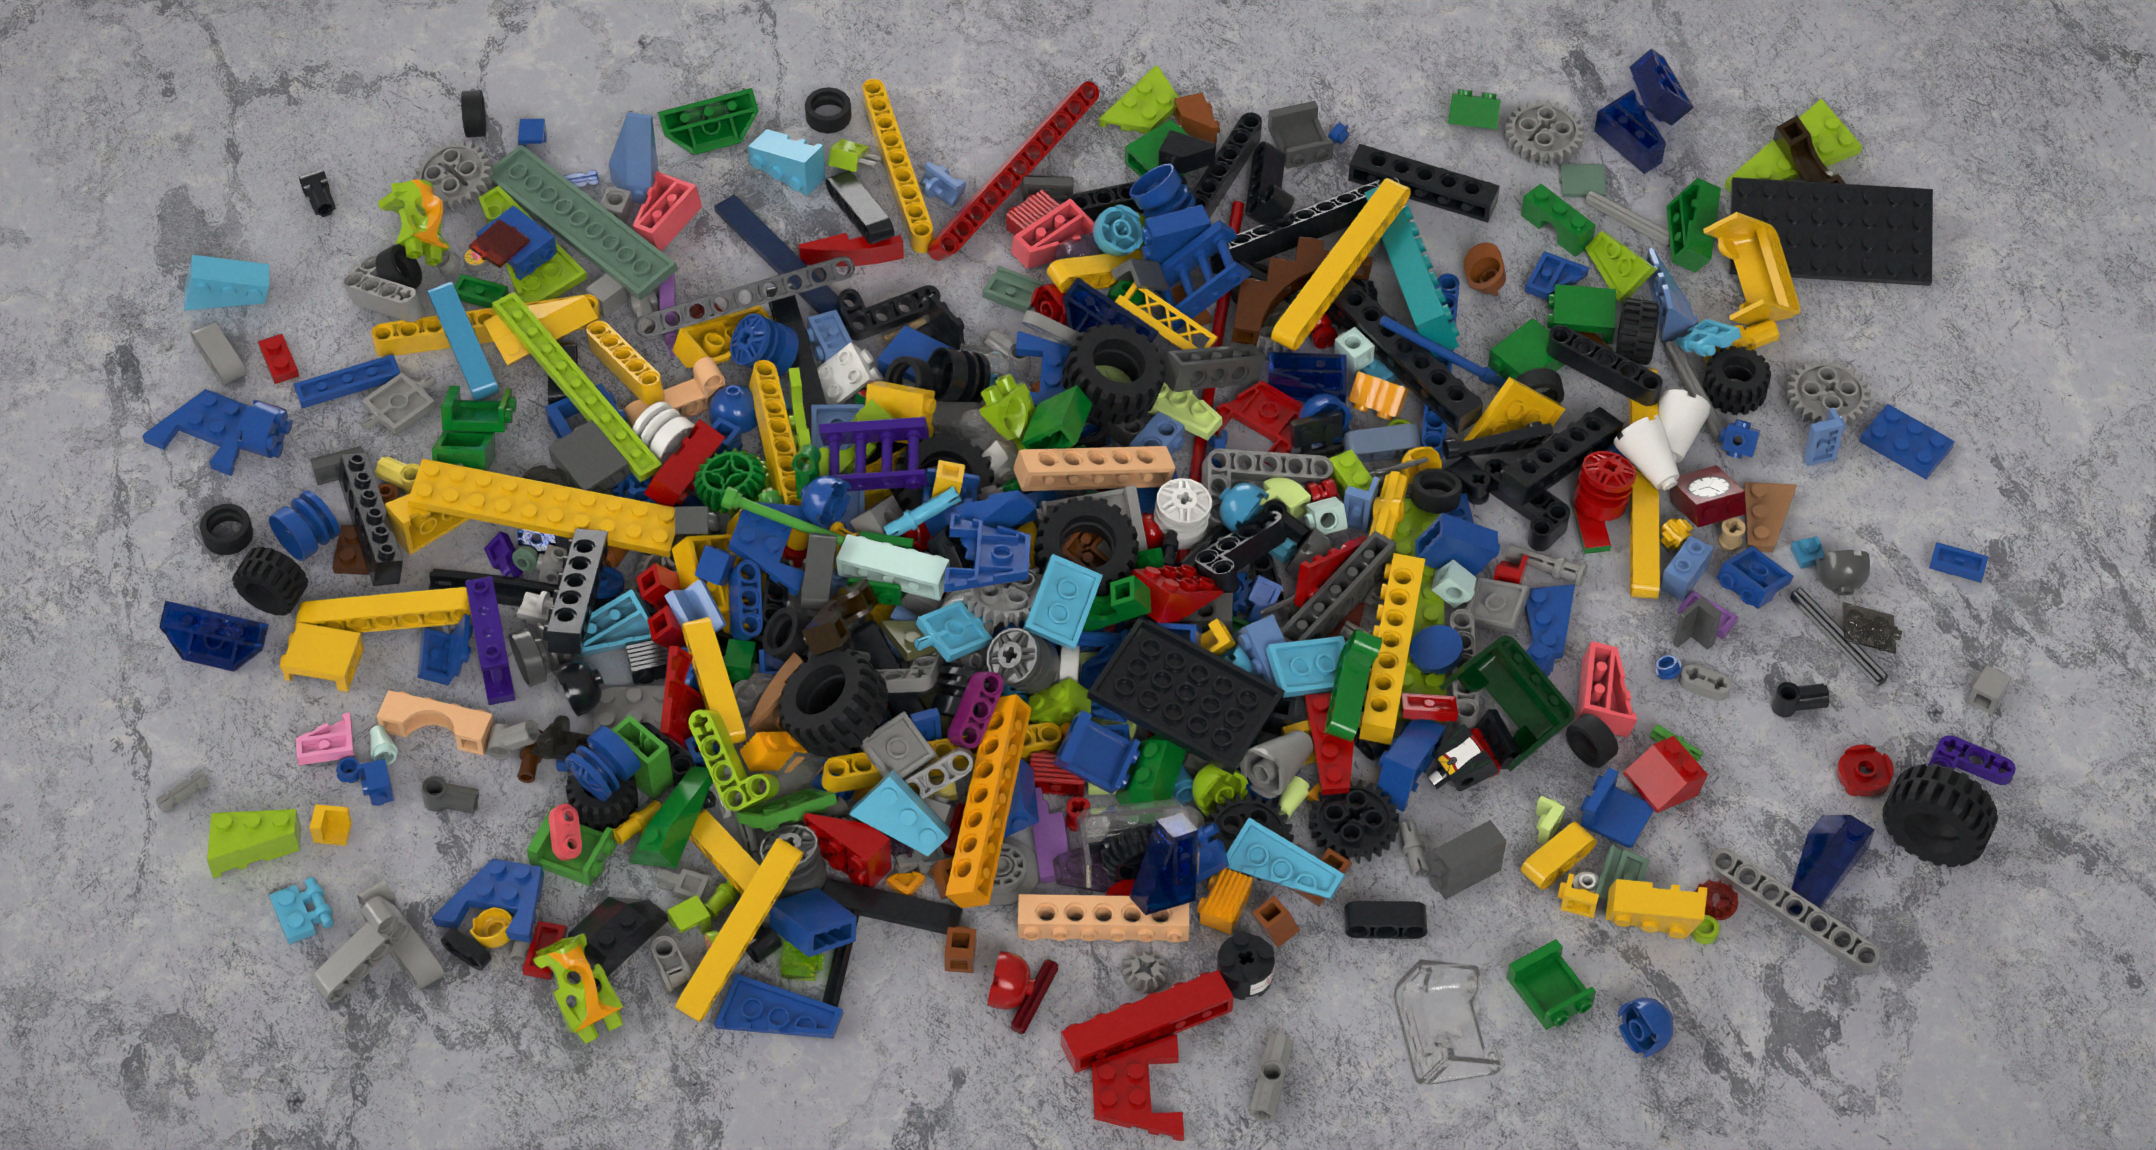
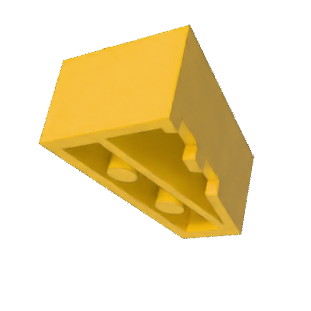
[671,534,733,615]
[1605,879,1708,939]

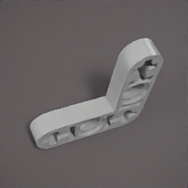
[1022,310,1081,347]
[876,651,945,693]

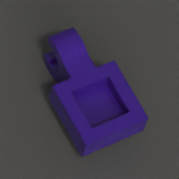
[484,531,523,578]

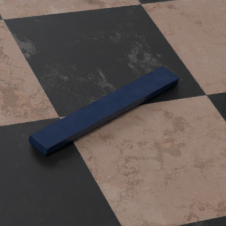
[714,194,849,314]

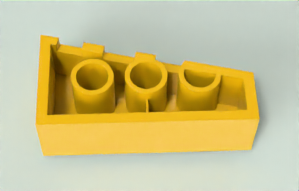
[385,494,469,555]

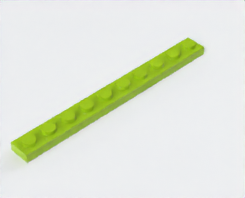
[492,292,662,482]

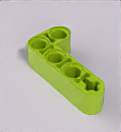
[689,710,780,811]

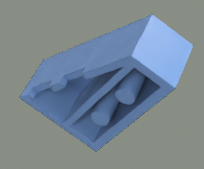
[1231,614,1286,686]

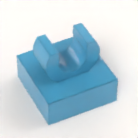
[1790,536,1825,569]

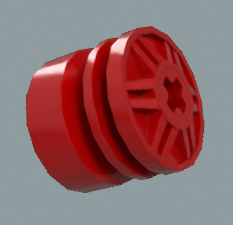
[1572,451,1637,521]

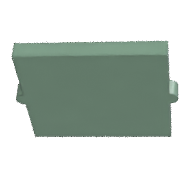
[1559,164,1607,198]

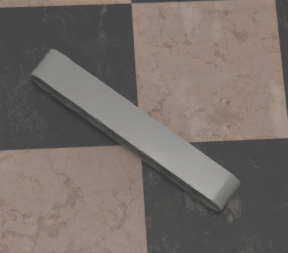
[1711,848,1880,974]

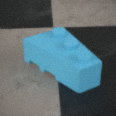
[748,129,825,196]
[184,255,269,311]
[577,589,652,657]
[849,770,951,856]

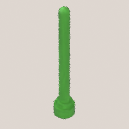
[721,486,845,546]

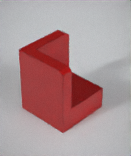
[1493,554,1529,585]

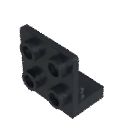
[916,294,965,351]

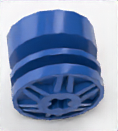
[1129,164,1196,219]
[730,313,799,377]
[269,490,340,561]
[565,726,641,801]

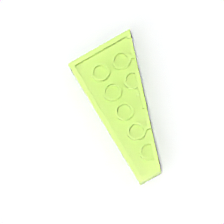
[1096,327,1222,441]

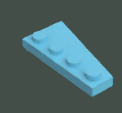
[1226,818,1346,900]

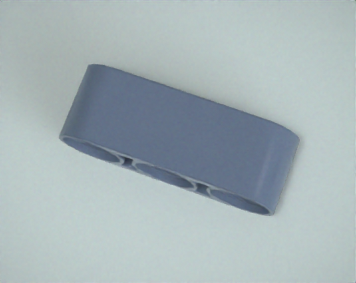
[1343,424,1421,463]

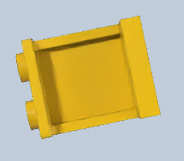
[280,622,364,692]

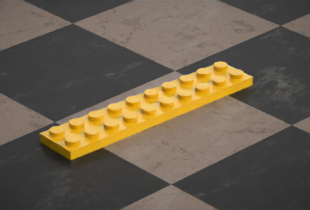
[408,458,676,558]

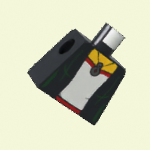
[1427,724,1499,791]

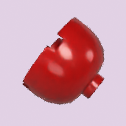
[1031,283,1079,328]
[987,951,1035,1010]

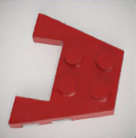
[1214,380,1303,467]
[660,646,734,753]
[1092,1035,1184,1141]

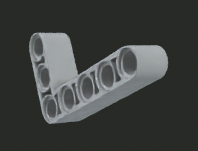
[1202,449,1333,529]

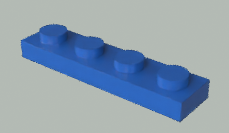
[294,354,400,409]

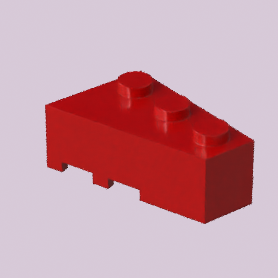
[644,419,725,507]

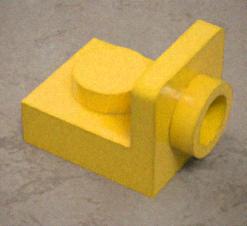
[1557,873,1599,918]

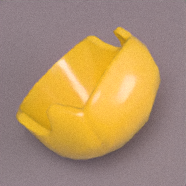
[1401,446,1442,485]
[469,907,513,949]

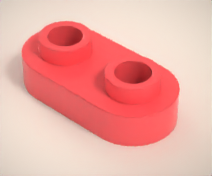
[549,804,582,861]

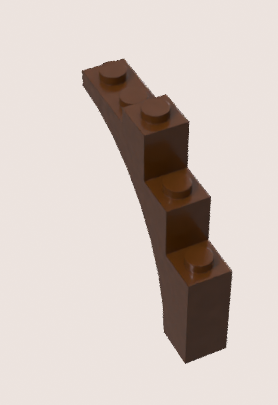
[1231,237,1373,346]

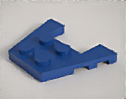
[1016,331,1071,408]
[143,389,249,476]
[728,502,812,597]
[944,512,1031,592]
[432,859,545,943]

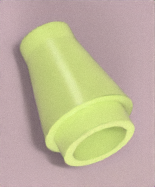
[1278,776,1310,819]

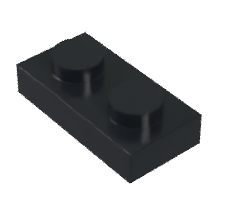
[1475,709,1521,769]

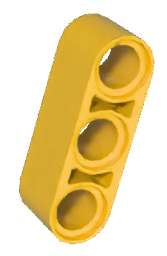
[1520,821,1597,890]

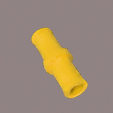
[613,800,662,845]

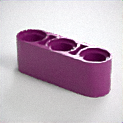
[948,671,1004,748]

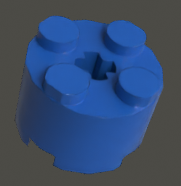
[237,399,293,458]

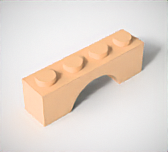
[377,690,494,755]

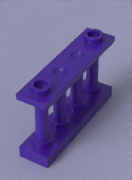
[818,417,929,491]
[465,576,516,705]

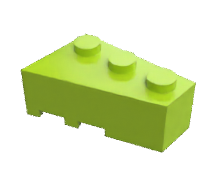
[207,809,301,878]

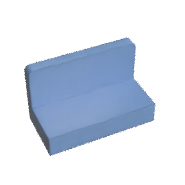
[1344,477,1379,533]
[665,580,726,633]

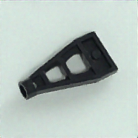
[1442,421,1553,460]

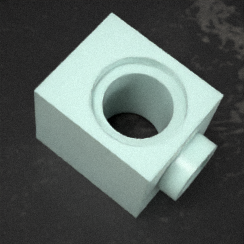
[1334,327,1375,374]
[1304,497,1348,535]
[1431,560,1477,608]

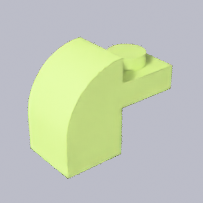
[1257,477,1311,519]

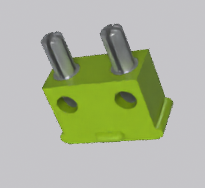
[827,139,882,172]

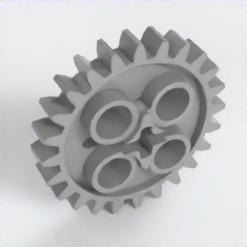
[1504,100,1585,166]
[413,139,494,213]
[1786,358,1871,427]
[963,563,1043,627]

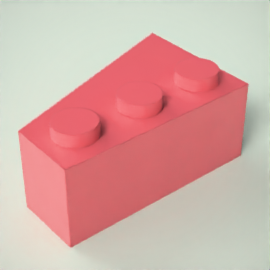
[1011,198,1099,269]

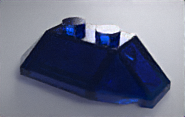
[1063,277,1159,343]
[159,600,269,672]

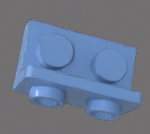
[805,310,853,364]
[1803,408,1845,466]

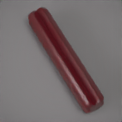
[1011,959,1058,1034]

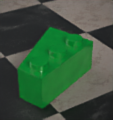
[1666,178,1721,273]

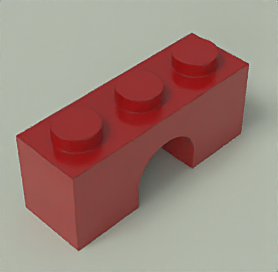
[636,563,686,649]

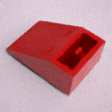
[1131,564,1224,623]
[803,813,892,888]

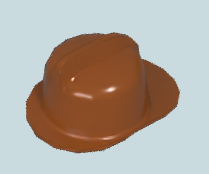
[1463,242,1506,296]

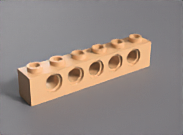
[1013,446,1176,491]
[1018,894,1189,943]

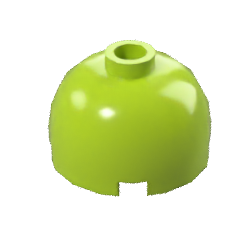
[1192,764,1248,817]

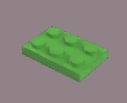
[736,788,837,831]

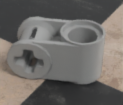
[651,935,693,994]

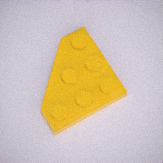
[1464,377,1565,441]

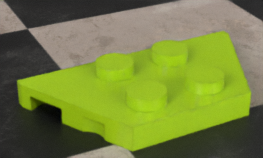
[1099,65,1179,134]

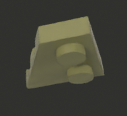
[881,620,937,661]

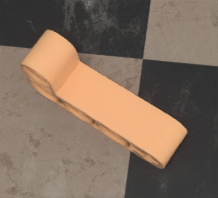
[624,357,726,428]

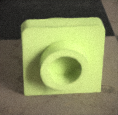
[1536,796,1565,845]

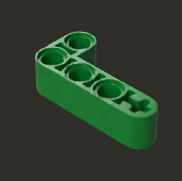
[1324,629,1382,742]

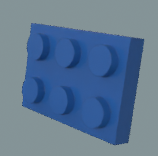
[1859,404,1955,480]

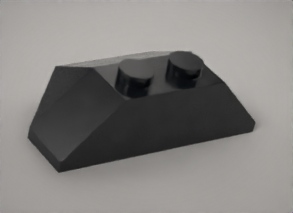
[568,897,668,987]

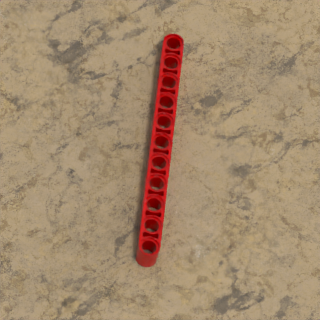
[928,81,1100,261]

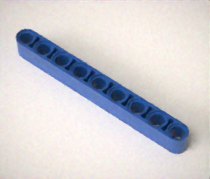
[1421,273,1460,460]

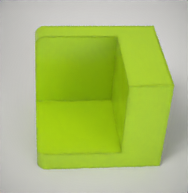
[667,895,712,935]

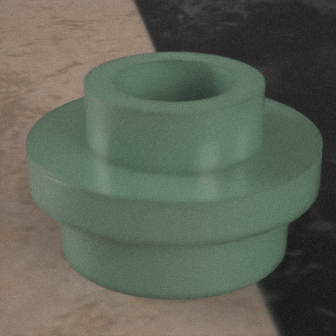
[512,546,539,572]

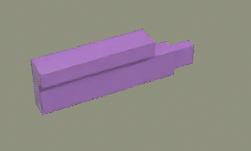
[659,273,677,357]
[1033,787,1074,884]

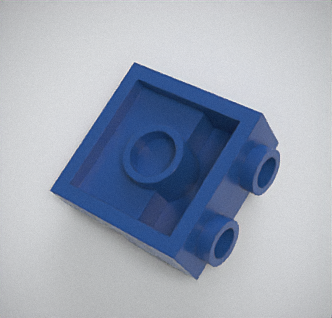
[1716,546,1794,609]

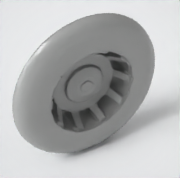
[989,838,1040,905]

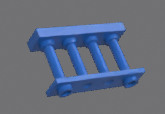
[1154,220,1252,332]

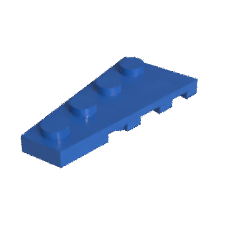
[714,973,844,1039]

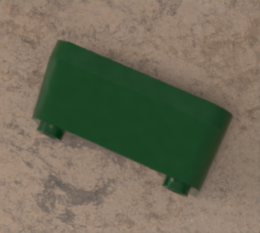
[1439,635,1575,772]

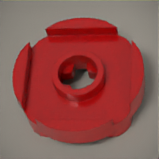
[1837,744,1894,797]

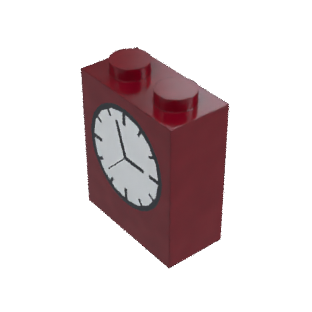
[1670,465,1746,528]

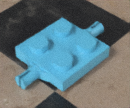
[914,600,993,663]

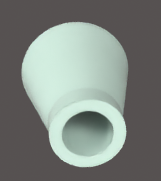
[370,725,398,765]

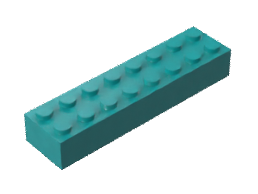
[1364,186,1460,357]

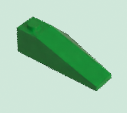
[629,766,713,868]

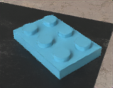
[1023,554,1103,650]
[1265,636,1345,698]

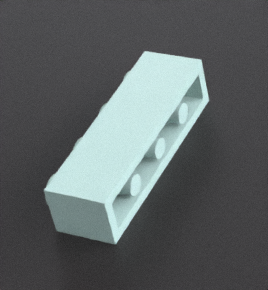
[836,534,950,601]

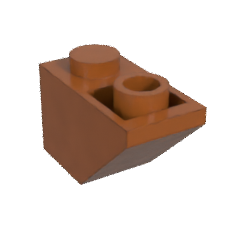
[1174,92,1220,144]

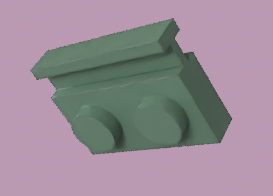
[983,266,1044,313]
[1594,844,1650,902]

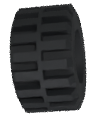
[1616,298,1659,365]
[1702,346,1771,415]
[232,547,308,616]
[566,774,639,833]

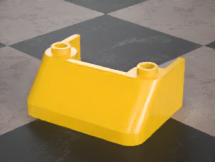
[1703,212,1801,326]

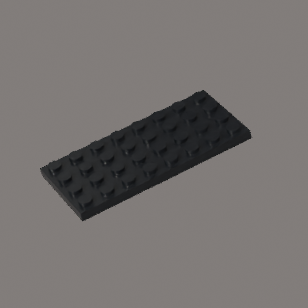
[1729,177,1933,286]

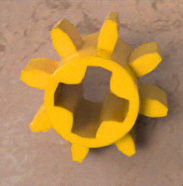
[1660,518,1693,550]

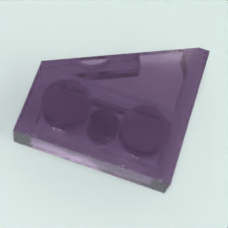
[1052,845,1110,893]

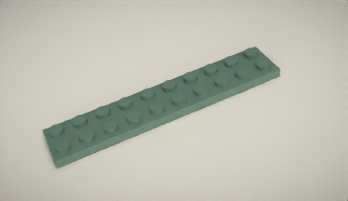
[490,144,678,300]

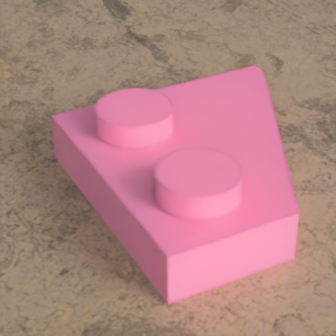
[296,712,354,765]

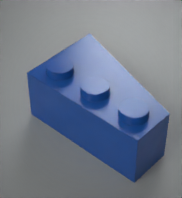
[1376,719,1446,812]

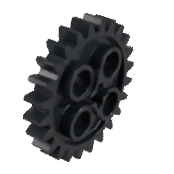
[1308,780,1399,864]
[1205,793,1294,881]

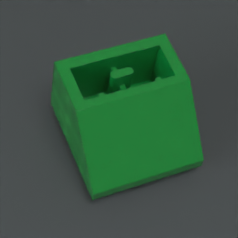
[1448,89,1501,130]

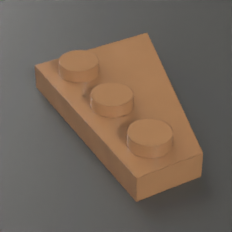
[1743,482,1797,552]

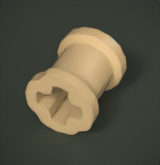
[1718,517,1746,552]

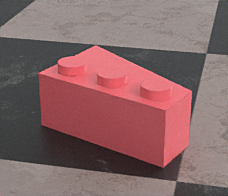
[633,171,702,252]
[1576,641,1637,737]

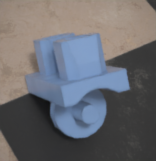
[920,162,966,207]

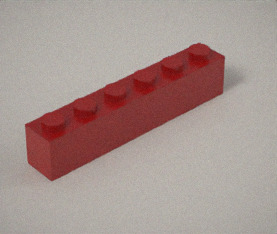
[1061,969,1234,1073]

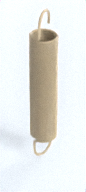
[876,315,929,347]

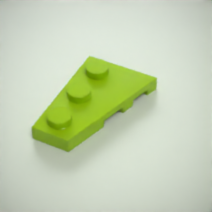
[1585,231,1657,303]

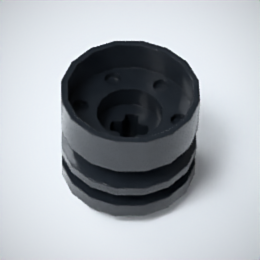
[927,347,991,403]
[932,664,989,718]

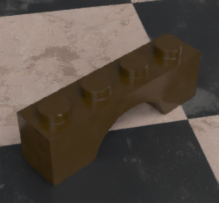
[1773,115,1846,184]
[802,578,878,656]

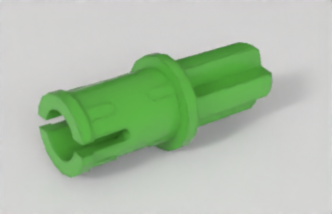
[1650,725,1704,762]

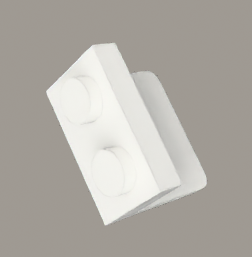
[817,342,883,405]

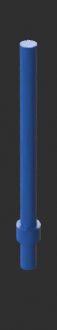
[1379,315,1507,388]

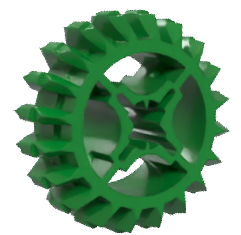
[694,448,766,514]

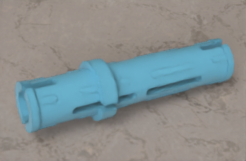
[883,486,962,537]

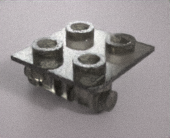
[1842,602,1902,654]
[530,715,590,761]

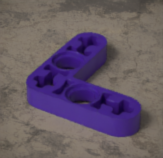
[1928,735,2016,785]

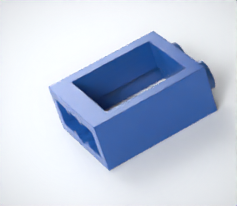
[545,383,628,439]

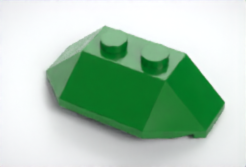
[658,88,759,155]
[1115,735,1186,827]

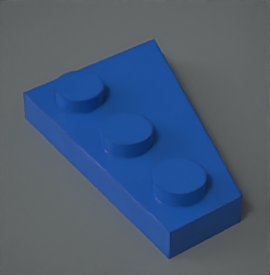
[1524,584,1575,659]

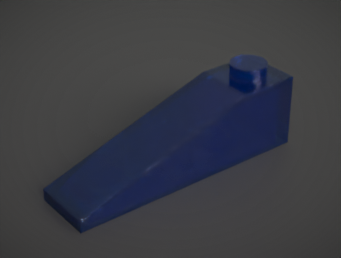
[1789,815,1875,915]

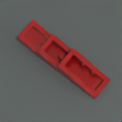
[798,233,904,267]

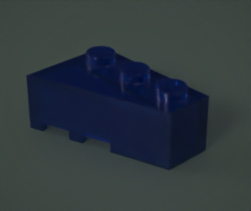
[1629,49,1694,126]
[1594,89,1666,174]
[1268,352,1347,404]
[1129,813,1198,915]

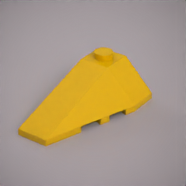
[483,296,598,367]
[672,305,774,368]

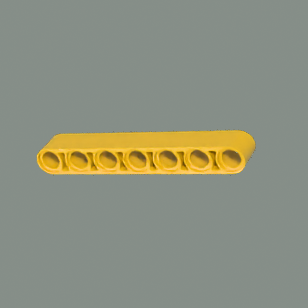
[294,587,472,633]
[675,838,804,1023]

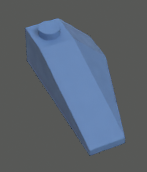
[609,112,659,204]
[1646,248,1698,342]

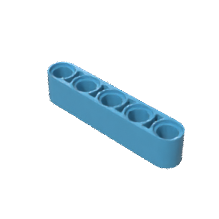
[427,281,500,401]

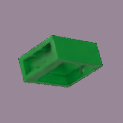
[432,431,496,471]

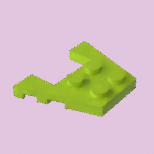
[788,367,811,463]

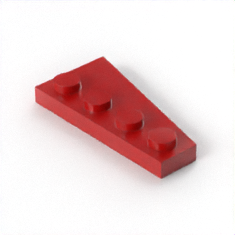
[1294,535,1367,608]
[1304,693,1355,795]

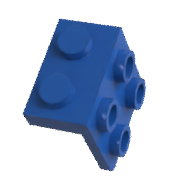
[417,614,473,685]
[1580,767,1654,848]

